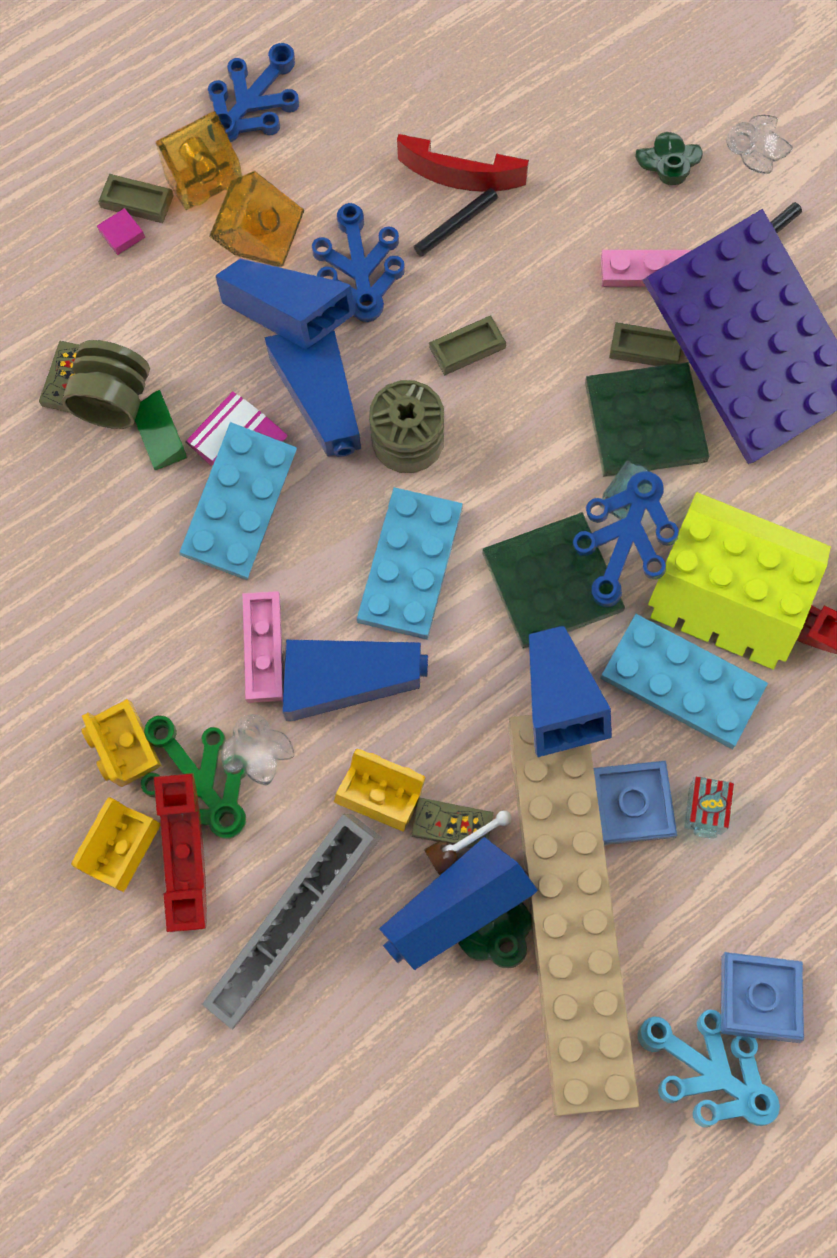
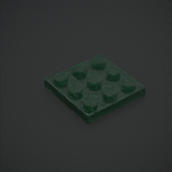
[585,362,710,477]
[482,512,625,649]

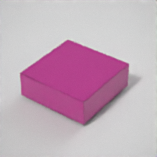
[97,208,145,255]

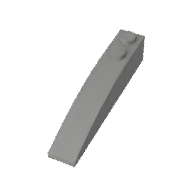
[202,814,382,1029]

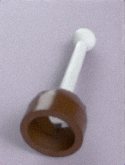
[424,810,512,875]

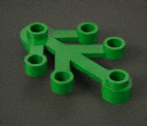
[141,715,248,839]

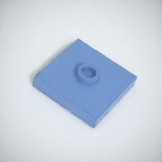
[593,761,677,845]
[721,952,804,1043]

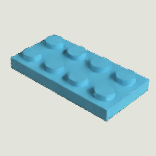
[179,422,297,580]
[357,487,463,640]
[600,614,768,750]

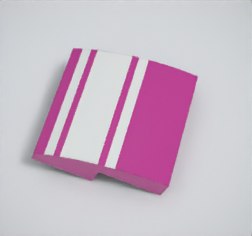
[185,391,288,466]

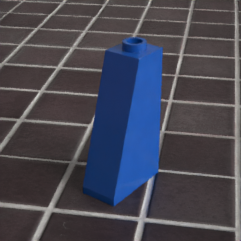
[215,258,355,350]
[264,330,361,457]
[529,626,612,757]
[282,639,428,721]
[379,837,538,970]

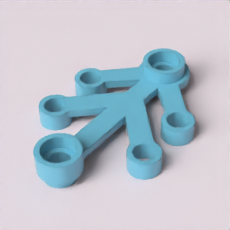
[637,1010,780,1128]

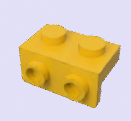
[81,699,162,787]
[334,749,426,832]
[71,797,161,893]

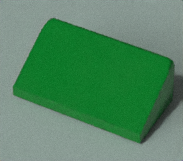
[135,390,188,470]

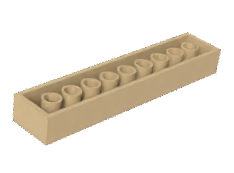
[508,715,639,1115]

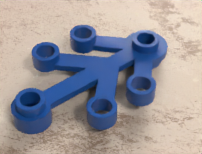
[207,43,299,144]
[312,203,405,322]
[573,471,679,607]

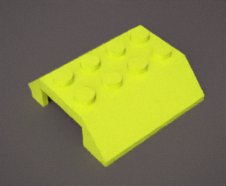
[648,492,831,670]

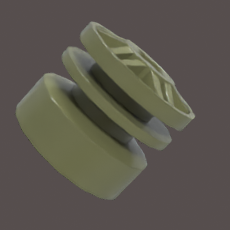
[61,340,150,429]
[369,380,444,473]

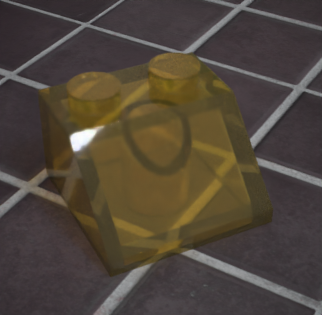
[155,111,243,210]
[209,171,304,267]

